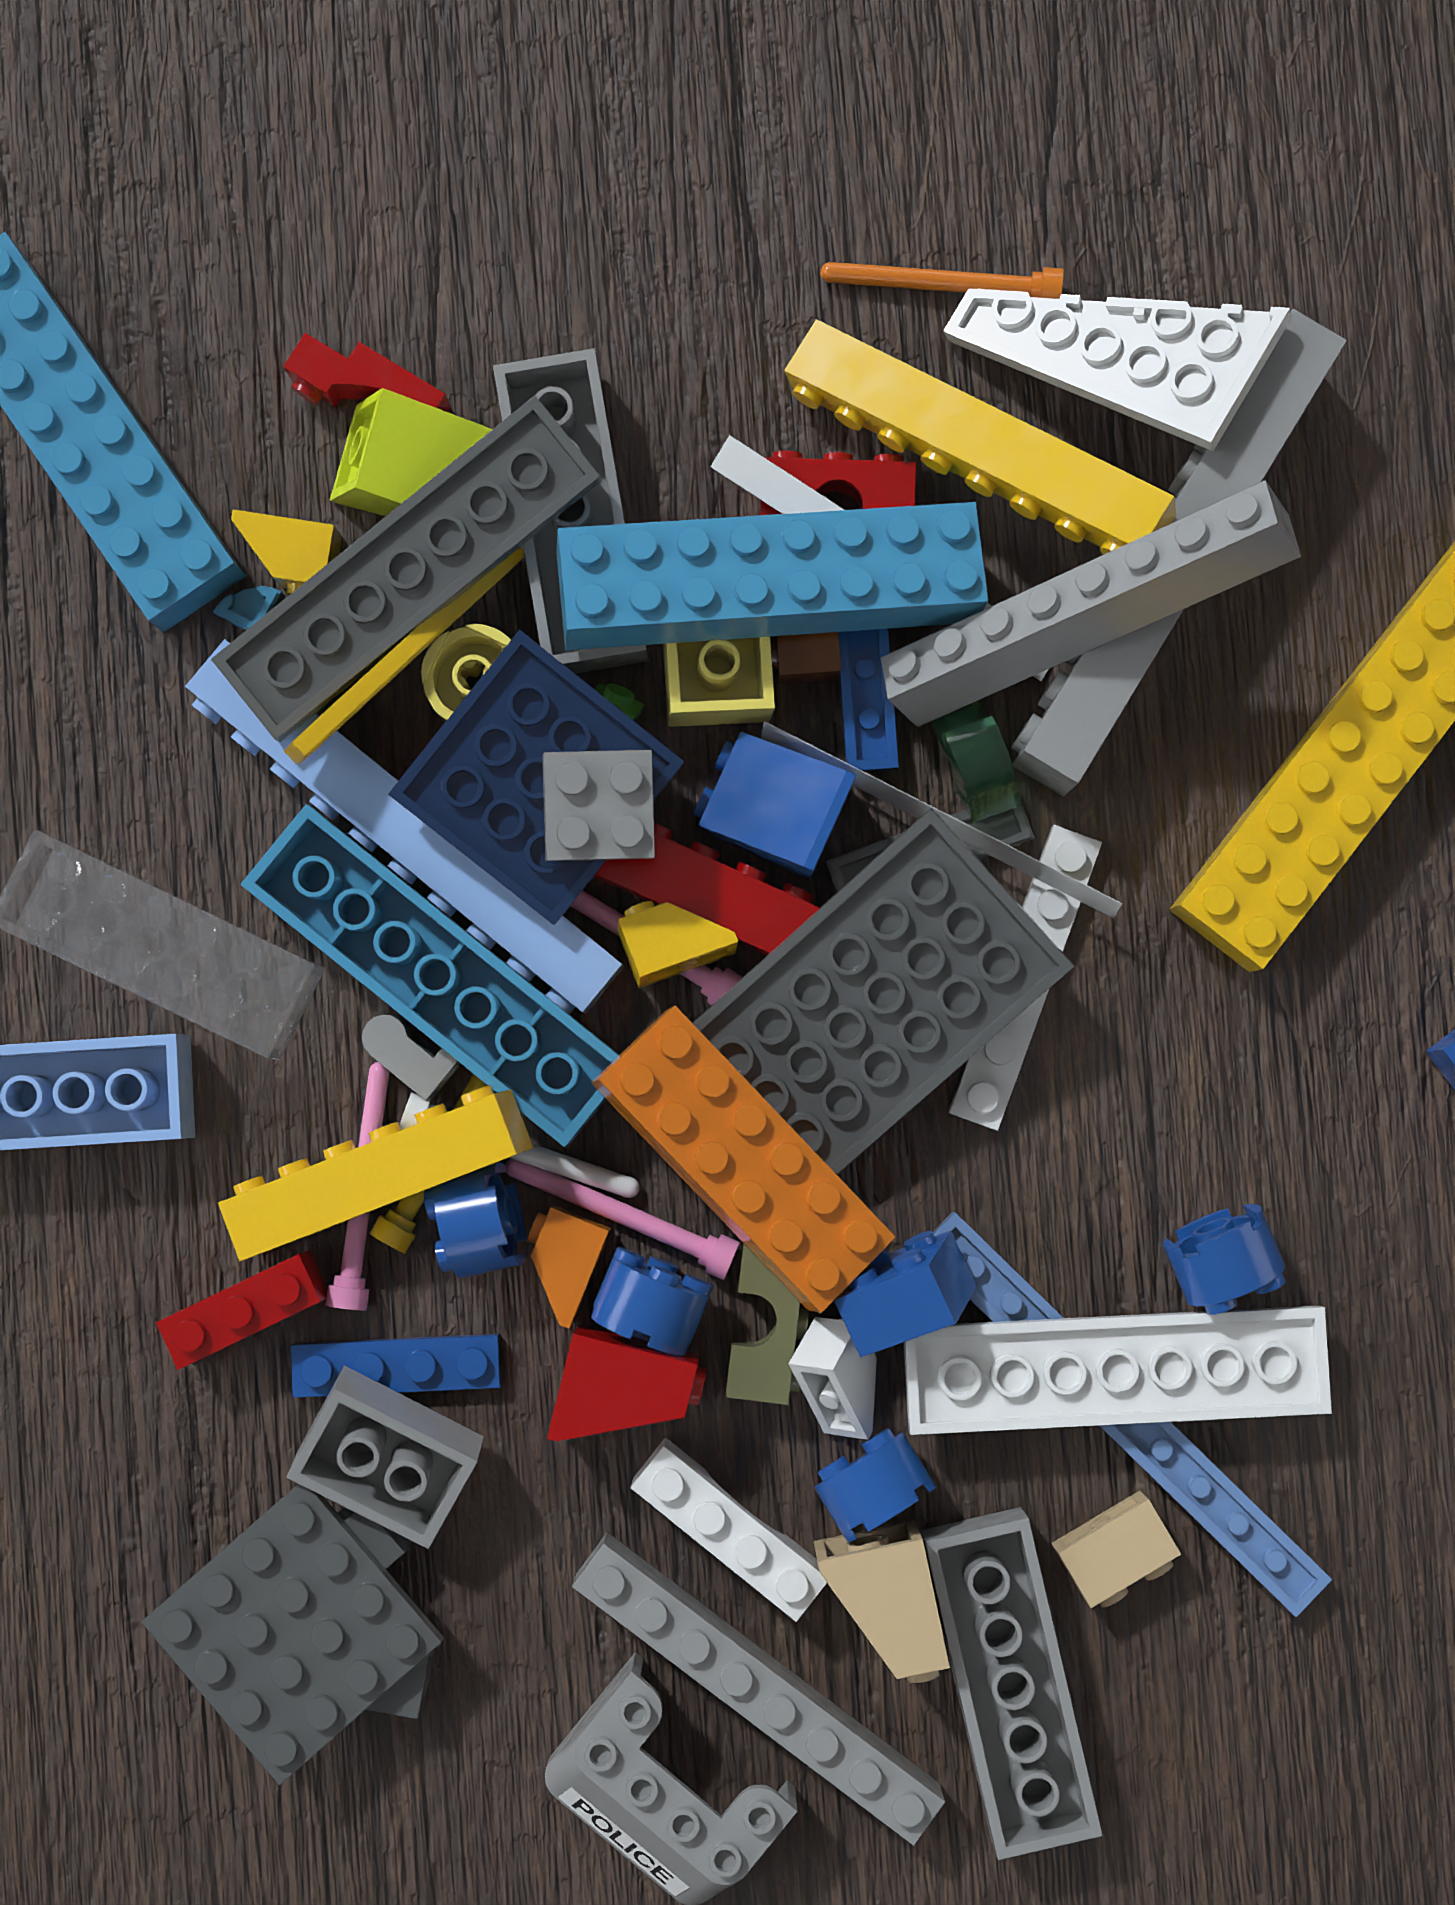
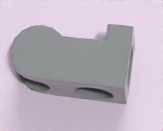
[362,1015,461,1101]

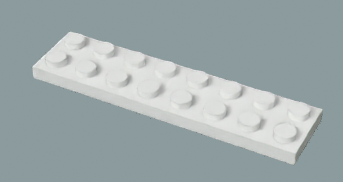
[904,1306,1332,1435]

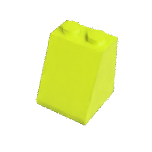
[330,388,492,516]

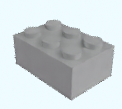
[286,1365,484,1549]

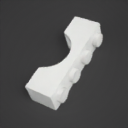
[631,1437,827,1622]

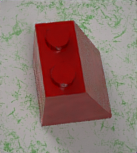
[547,1324,706,1441]

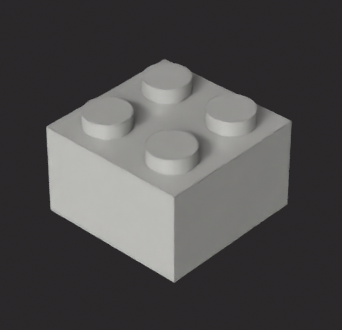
[542,750,655,861]

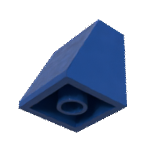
[693,731,856,881]

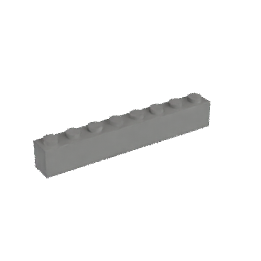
[881,480,1301,727]
[572,1532,945,1846]

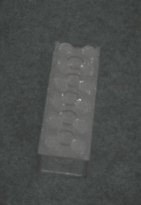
[0,829,325,1060]

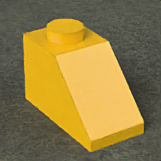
[231,509,342,596]
[618,901,738,988]

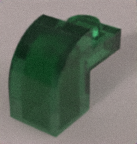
[931,700,1021,823]

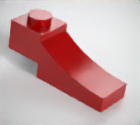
[283,333,451,413]

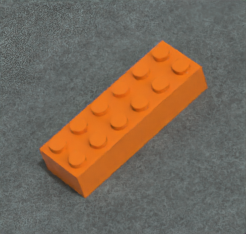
[591,1005,895,1313]

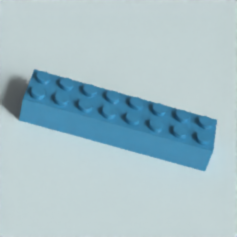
[0,232,246,633]
[556,502,988,650]
[240,804,619,1147]

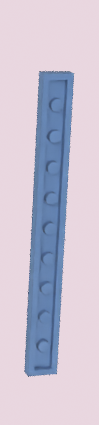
[933,1211,1332,1617]

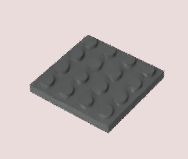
[141,1484,444,1785]

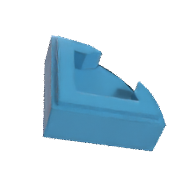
[213,586,285,631]

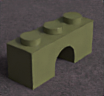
[726,1243,809,1405]

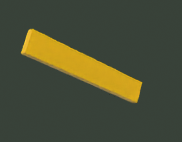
[284,547,525,765]

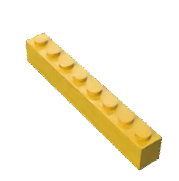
[784,319,1176,555]

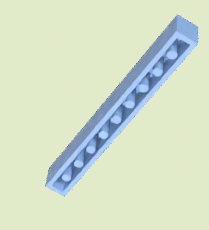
[185,639,624,1015]

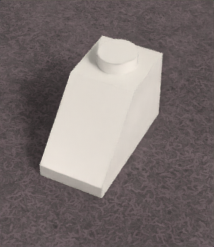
[788,1317,876,1440]

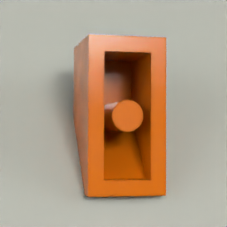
[527,1205,611,1329]

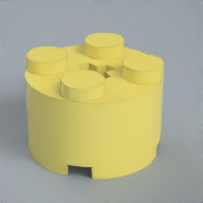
[421,624,511,722]

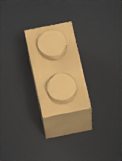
[1051,1490,1181,1608]

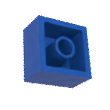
[834,1231,977,1358]

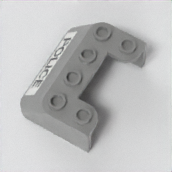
[545,1652,797,1905]

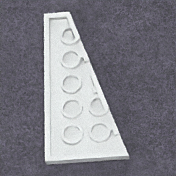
[943,289,1292,451]

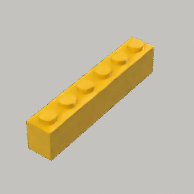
[218,1085,533,1262]

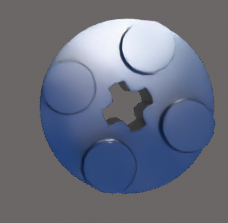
[424,1162,527,1278]
[1163,1204,1286,1315]
[591,1247,714,1356]
[814,1428,937,1543]

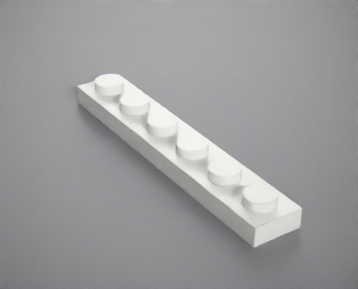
[948,825,1102,1131]

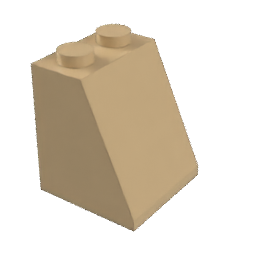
[814,1520,950,1683]

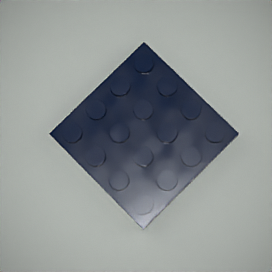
[388,629,684,925]

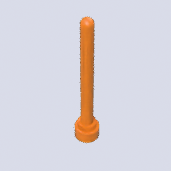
[820,262,1064,299]

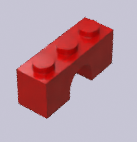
[760,451,916,515]
[155,1250,328,1370]

